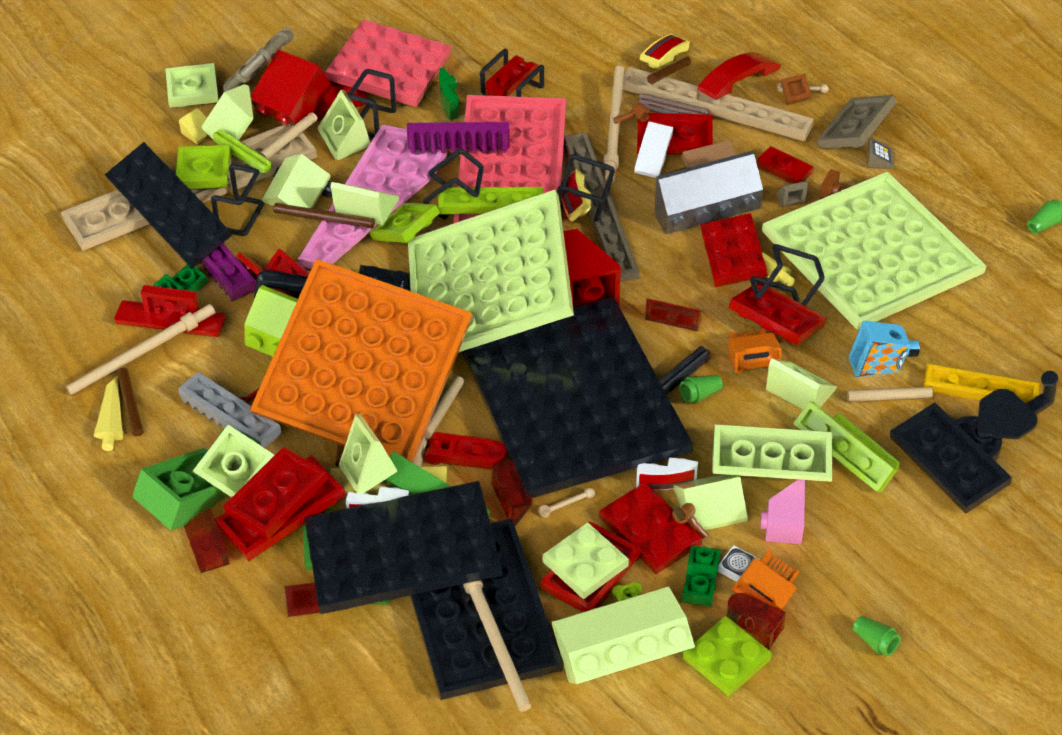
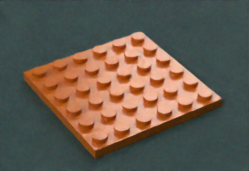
[250,259,473,462]

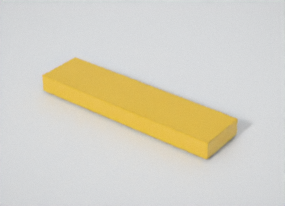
[923,364,1040,404]

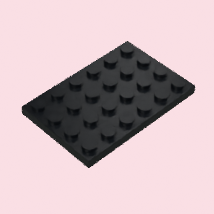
[304,481,503,614]
[410,518,562,700]

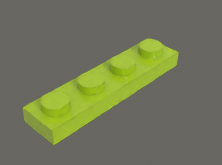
[438,187,543,214]
[793,401,898,493]

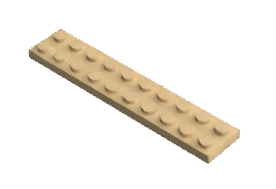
[61,124,317,251]

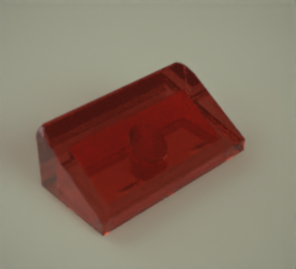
[645,298,702,332]
[491,460,533,526]
[184,508,230,573]
[284,583,349,617]

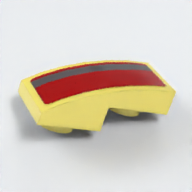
[640,34,690,69]
[561,168,591,222]

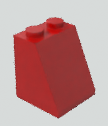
[250,49,334,126]
[563,229,621,307]

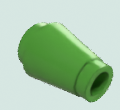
[1027,199,1062,234]
[679,374,723,404]
[853,616,901,656]

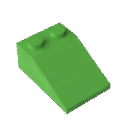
[132,448,228,531]

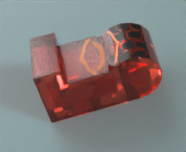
[726,593,786,650]

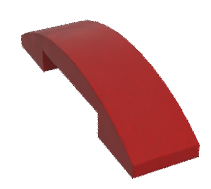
[697,52,781,100]

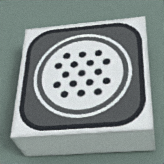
[718,545,760,582]

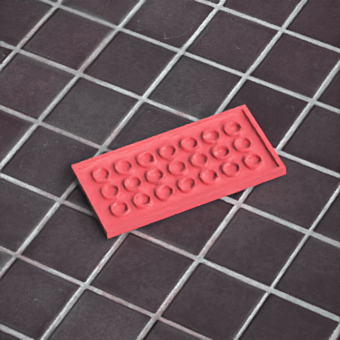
[454,95,566,223]

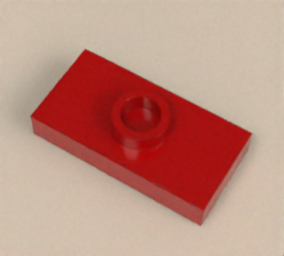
[756,146,813,184]

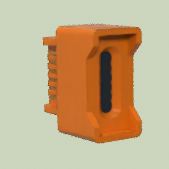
[728,328,782,374]
[732,550,800,620]

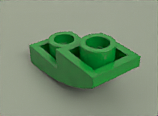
[439,67,461,120]
[153,265,209,292]
[682,545,721,607]

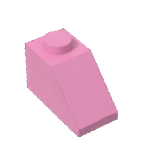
[760,479,805,544]

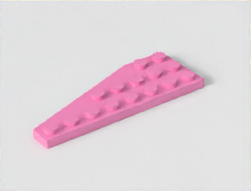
[298,125,450,269]

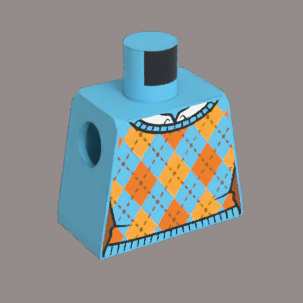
[848,321,920,377]

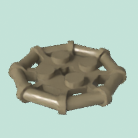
[223,28,294,92]

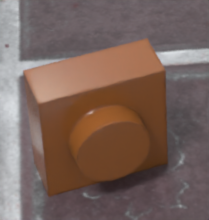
[781,74,812,105]
[819,169,842,200]

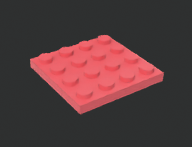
[325,20,452,107]

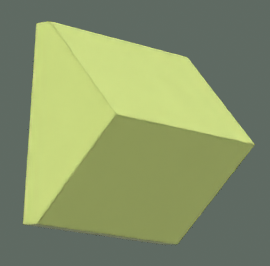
[201,84,253,140]
[317,90,370,160]
[262,154,331,219]
[331,182,399,225]
[766,358,837,410]
[339,414,398,494]
[193,425,274,497]
[673,474,748,531]

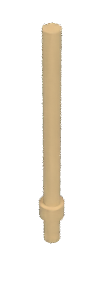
[604,66,624,184]
[66,304,215,396]
[463,580,531,712]

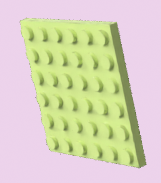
[762,172,986,330]
[408,190,574,352]

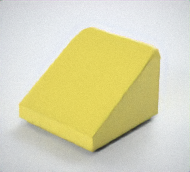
[179,108,210,145]

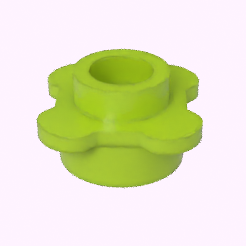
[612,582,642,602]

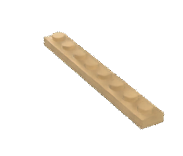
[623,67,814,141]

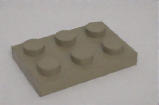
[817,95,896,149]

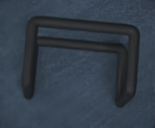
[480,48,544,97]
[348,69,396,138]
[422,149,484,220]
[557,154,615,222]
[211,164,264,236]
[750,244,825,306]

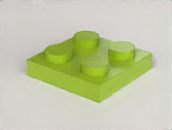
[176,145,231,189]
[369,203,440,243]
[683,616,772,697]

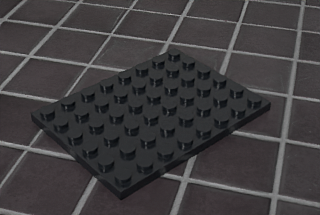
[462,296,693,500]

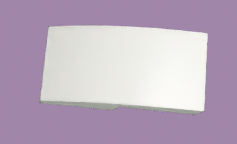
[634,122,673,178]

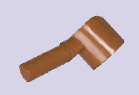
[614,103,649,124]
[672,503,708,539]

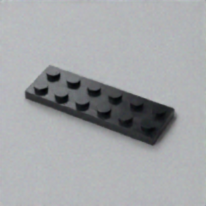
[104,142,232,269]

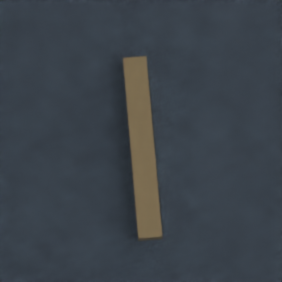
[564,132,639,282]

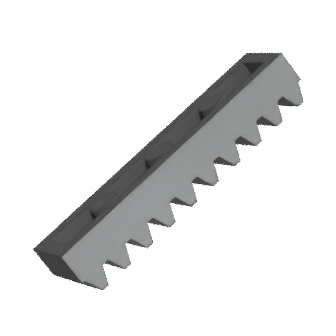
[178,372,281,448]

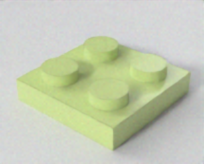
[165,63,219,108]
[543,522,629,599]

